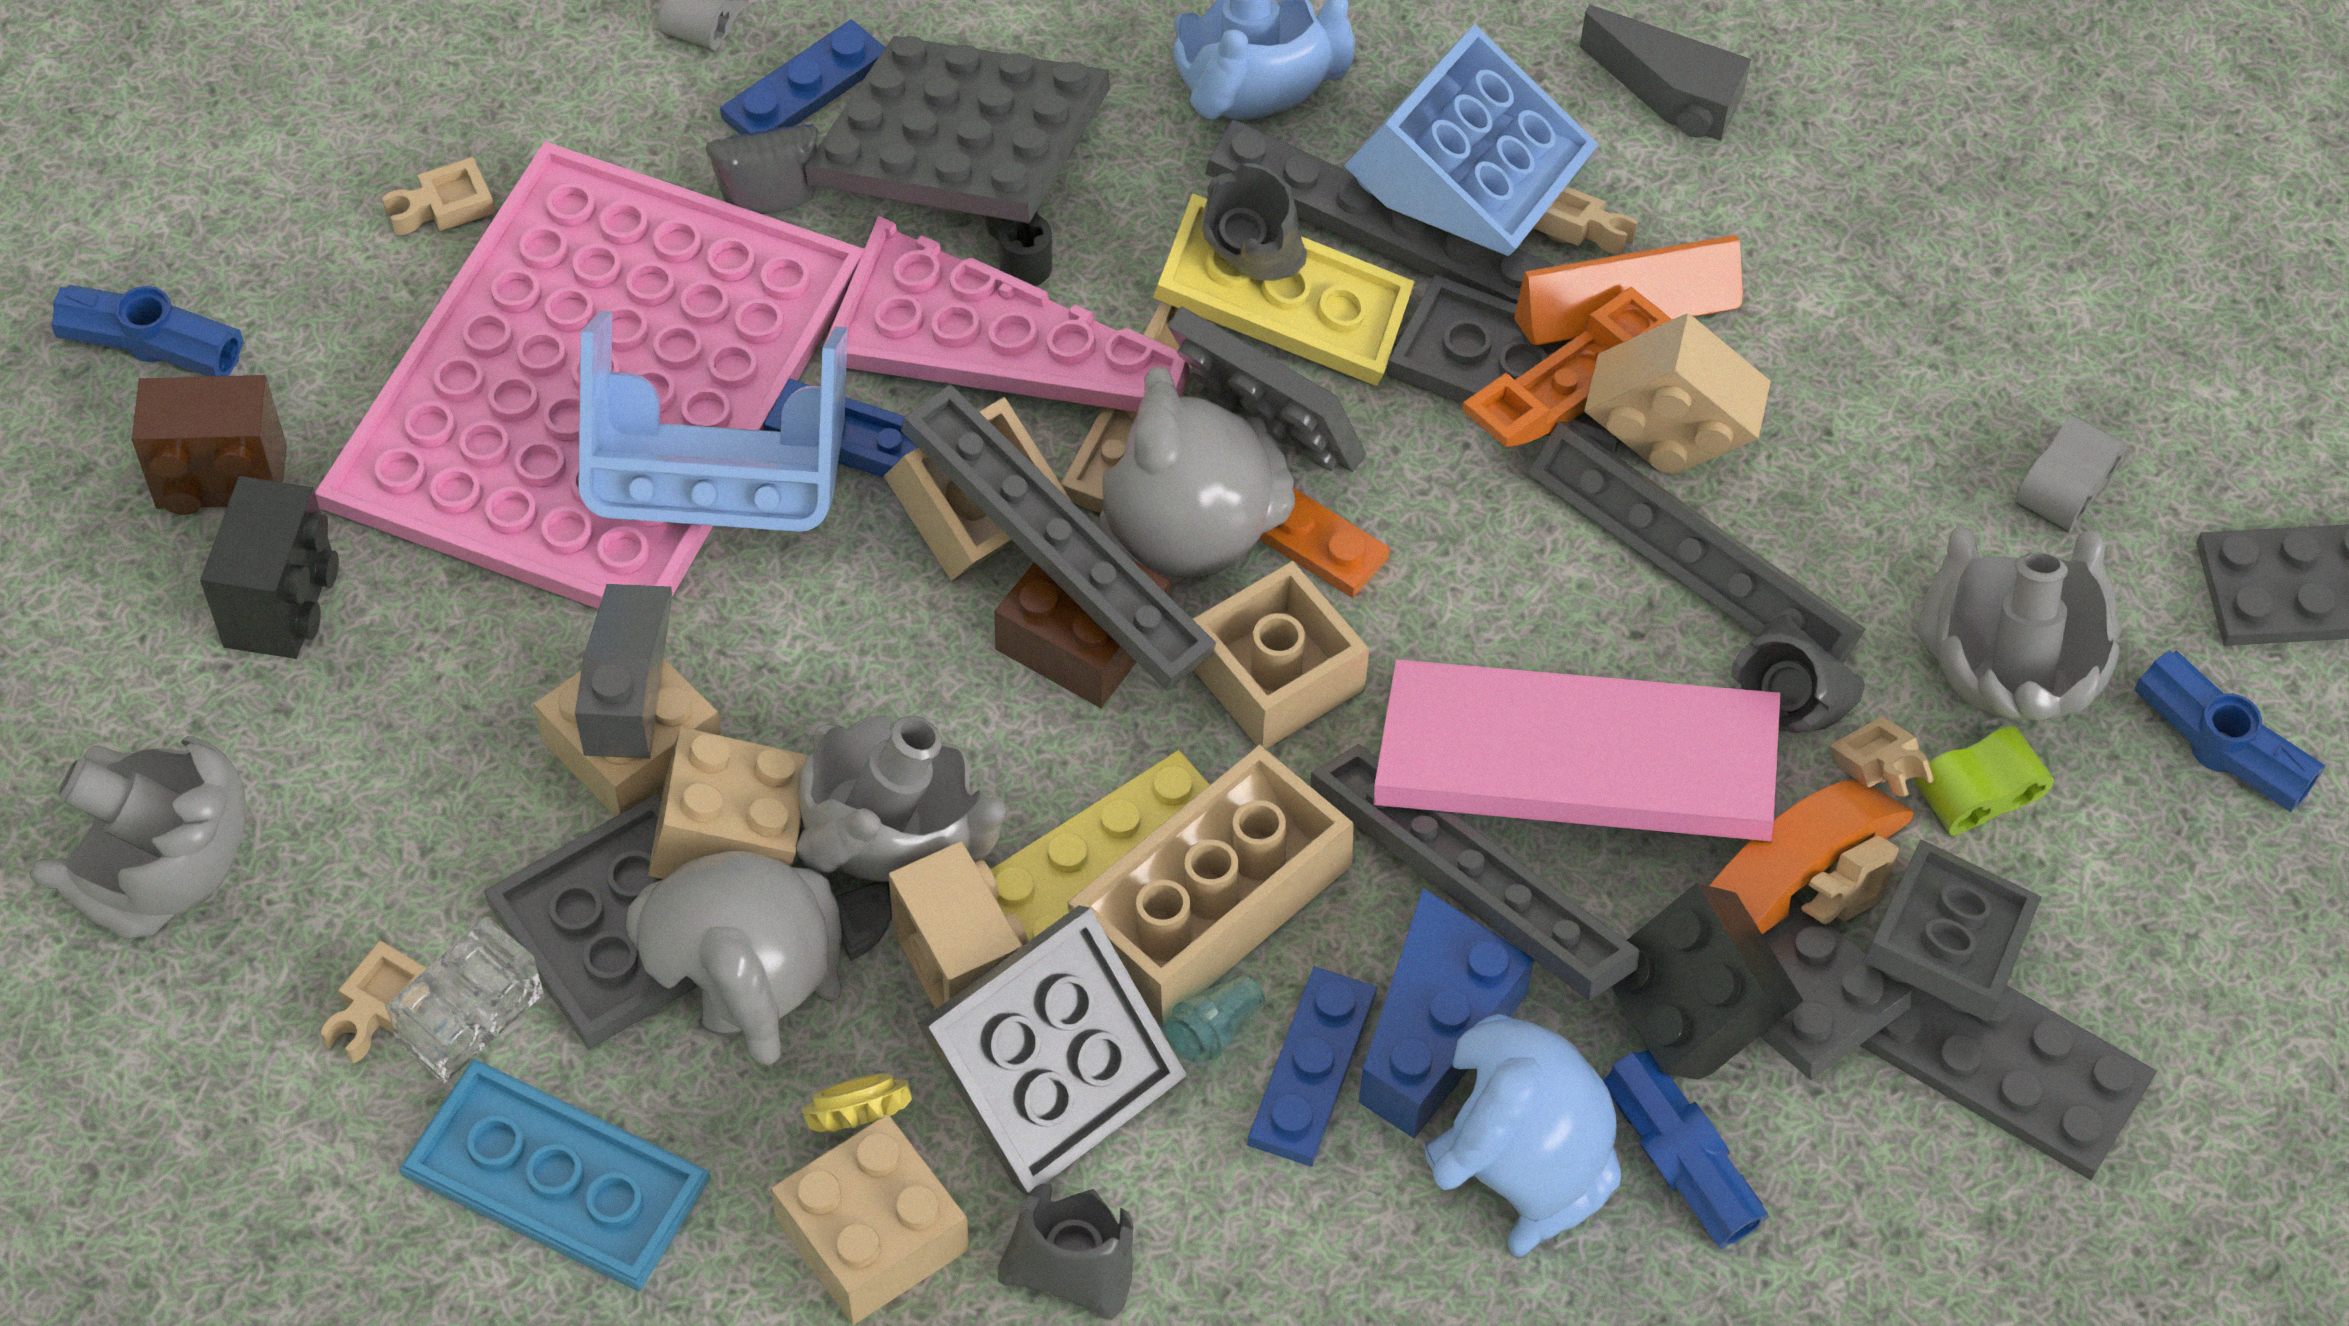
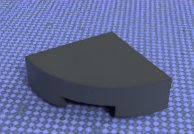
[835,882,892,961]

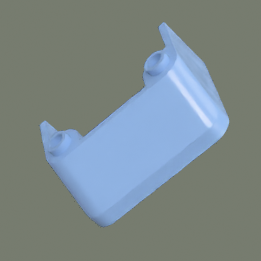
[579,310,848,532]

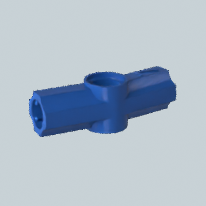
[51,285,244,376]
[2134,650,2326,812]
[1603,1049,1769,1250]

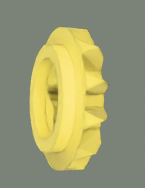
[802,1073,912,1132]

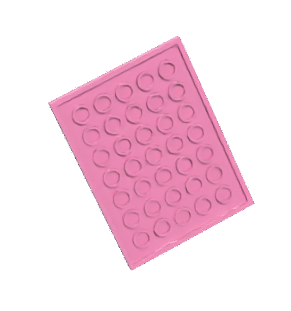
[315,141,865,609]

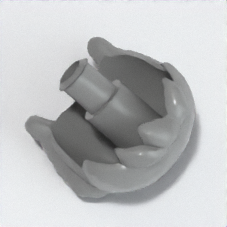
[1098,366,1295,585]
[1917,527,2121,721]
[796,715,1007,882]
[30,736,247,939]
[626,851,842,1065]

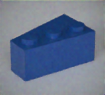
[1359,888,1534,1139]

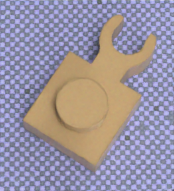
[382,157,496,235]
[1533,186,1638,255]
[1829,716,1934,797]
[1801,835,1899,924]
[321,940,437,1063]

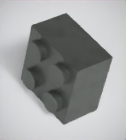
[200,476,339,659]
[1612,883,1803,1080]

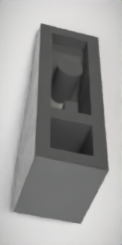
[1580,4,1751,141]
[575,584,672,759]

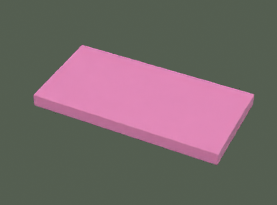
[1374,659,1780,842]

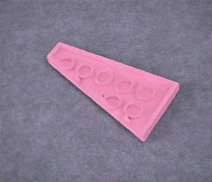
[825,216,1190,412]

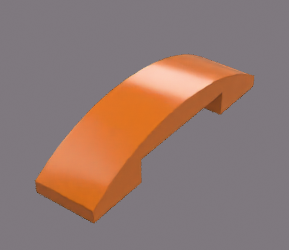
[1462,286,1672,447]
[1709,779,1914,935]

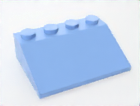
[1344,24,1599,256]

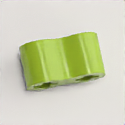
[1915,726,2054,836]

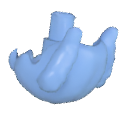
[1173,0,1356,120]
[1425,1014,1621,1257]

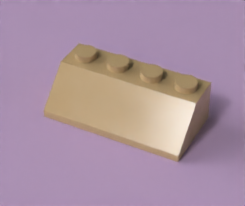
[1067,744,1353,1026]

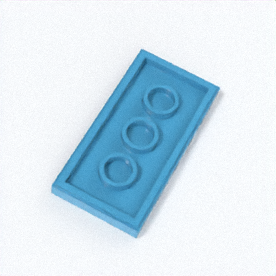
[399,1058,711,1292]

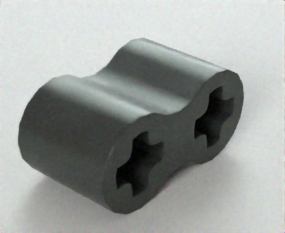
[985,211,1052,286]

